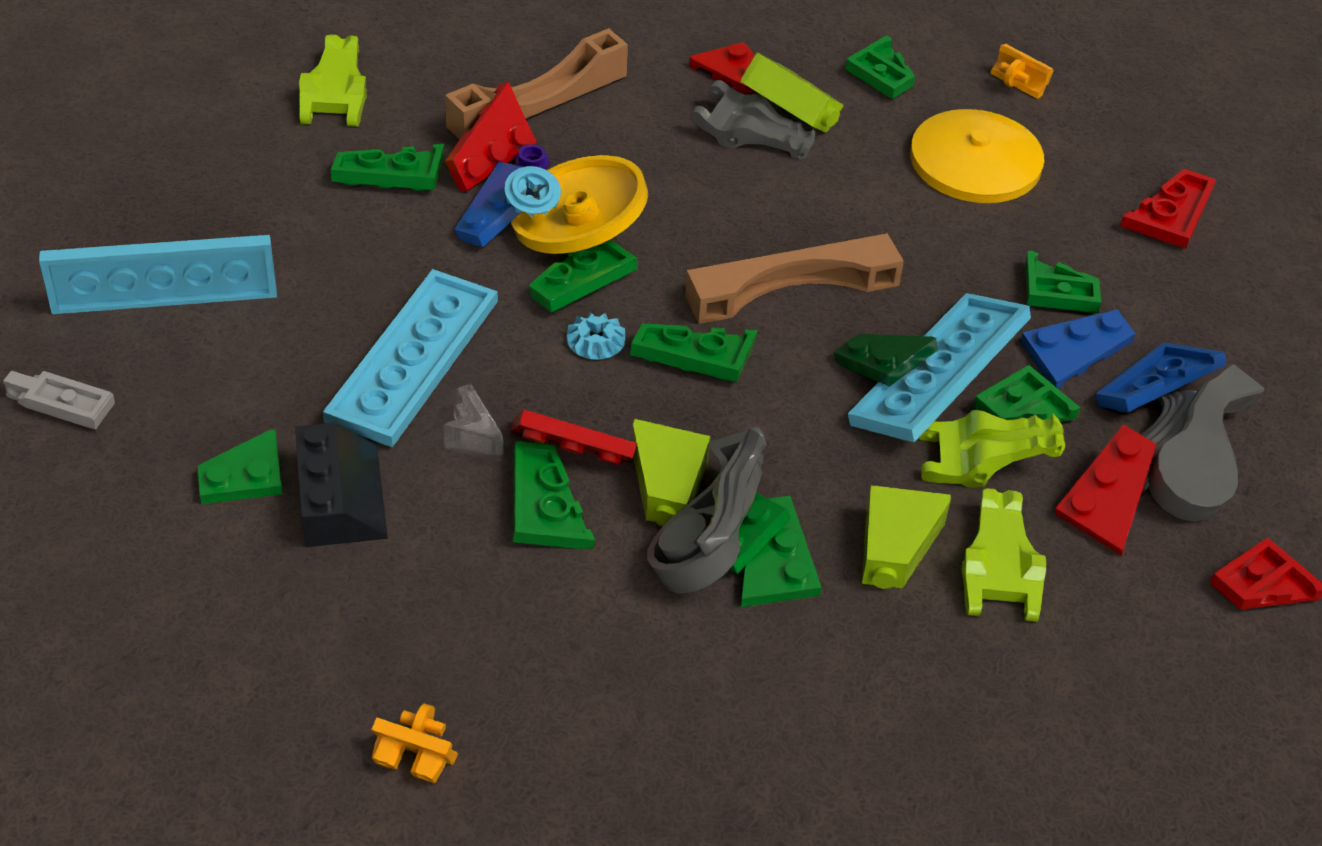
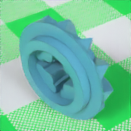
[504,166,561,218]
[567,312,625,360]

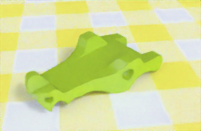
[299,34,367,127]
[919,410,1065,488]
[961,488,1046,622]

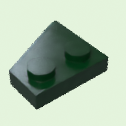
[834,334,938,387]

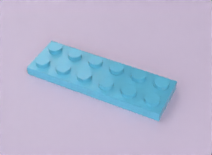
[39,235,277,314]
[323,269,498,447]
[848,293,1031,442]

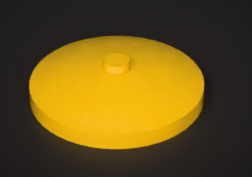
[910,109,1044,203]
[511,155,648,254]

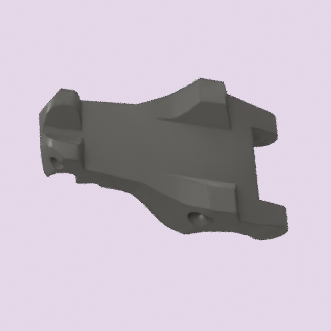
[690,80,815,160]

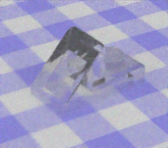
[444,384,503,462]

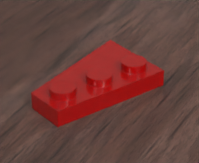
[445,82,536,191]
[1120,169,1216,249]
[510,409,637,465]
[1055,425,1157,556]

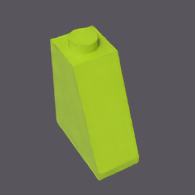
[740,52,844,133]
[632,419,711,526]
[862,485,951,589]

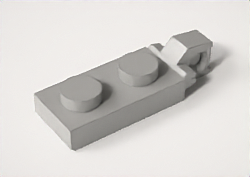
[3,370,115,430]

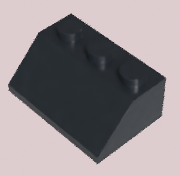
[295,423,388,547]

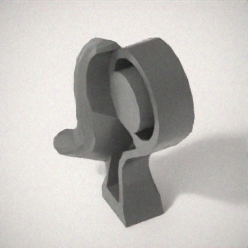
[1142,364,1265,522]
[647,427,767,594]

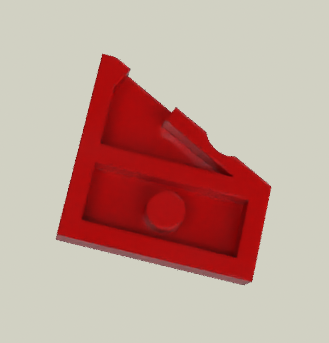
[689,42,756,95]
[1210,538,1322,610]

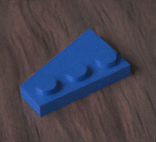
[454,161,539,247]
[1020,309,1135,389]
[1095,342,1227,413]

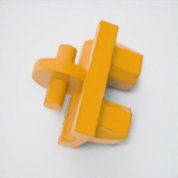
[990,44,1053,99]
[372,703,458,784]

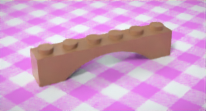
[445,28,628,140]
[685,233,904,324]

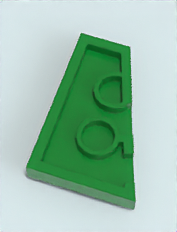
[331,144,444,191]
[529,240,637,313]
[630,323,758,382]
[512,441,595,549]
[741,496,822,607]

